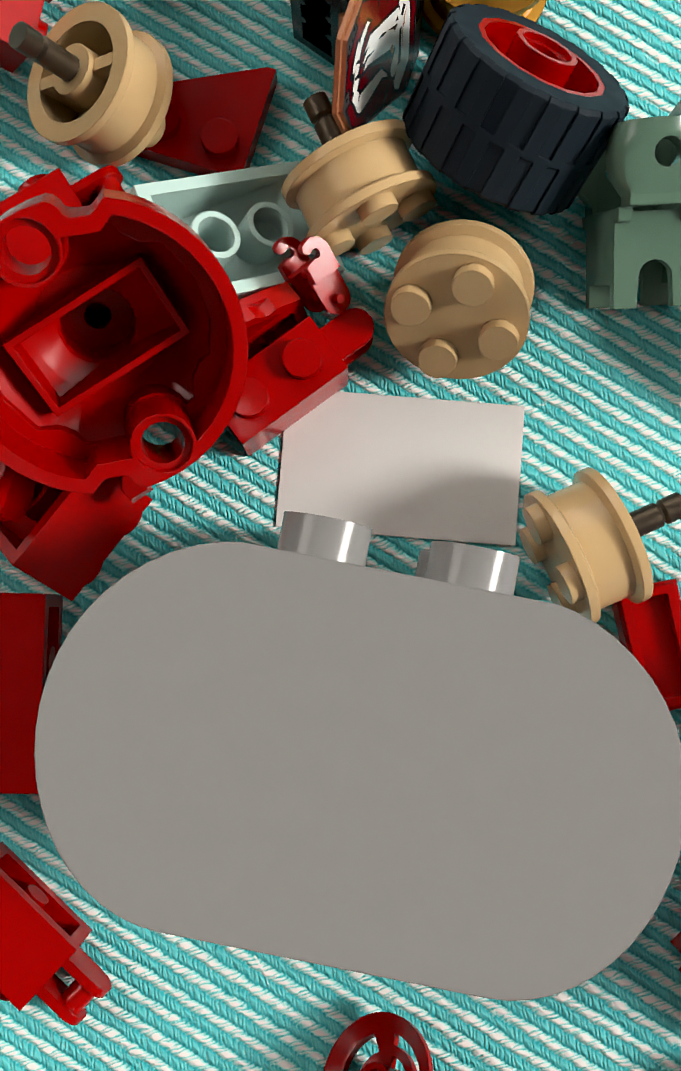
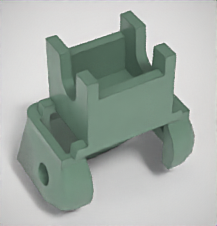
[577,100,681,309]

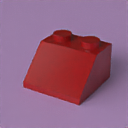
[0,476,152,601]

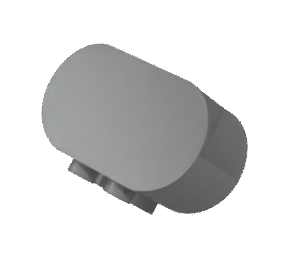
[34,511,681,1001]

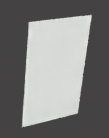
[275,391,525,546]

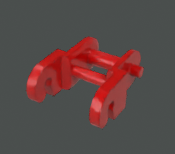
[272,236,351,315]

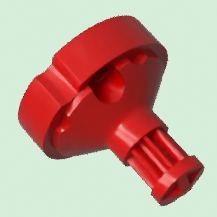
[0,189,248,494]

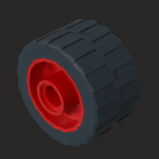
[402,3,630,215]

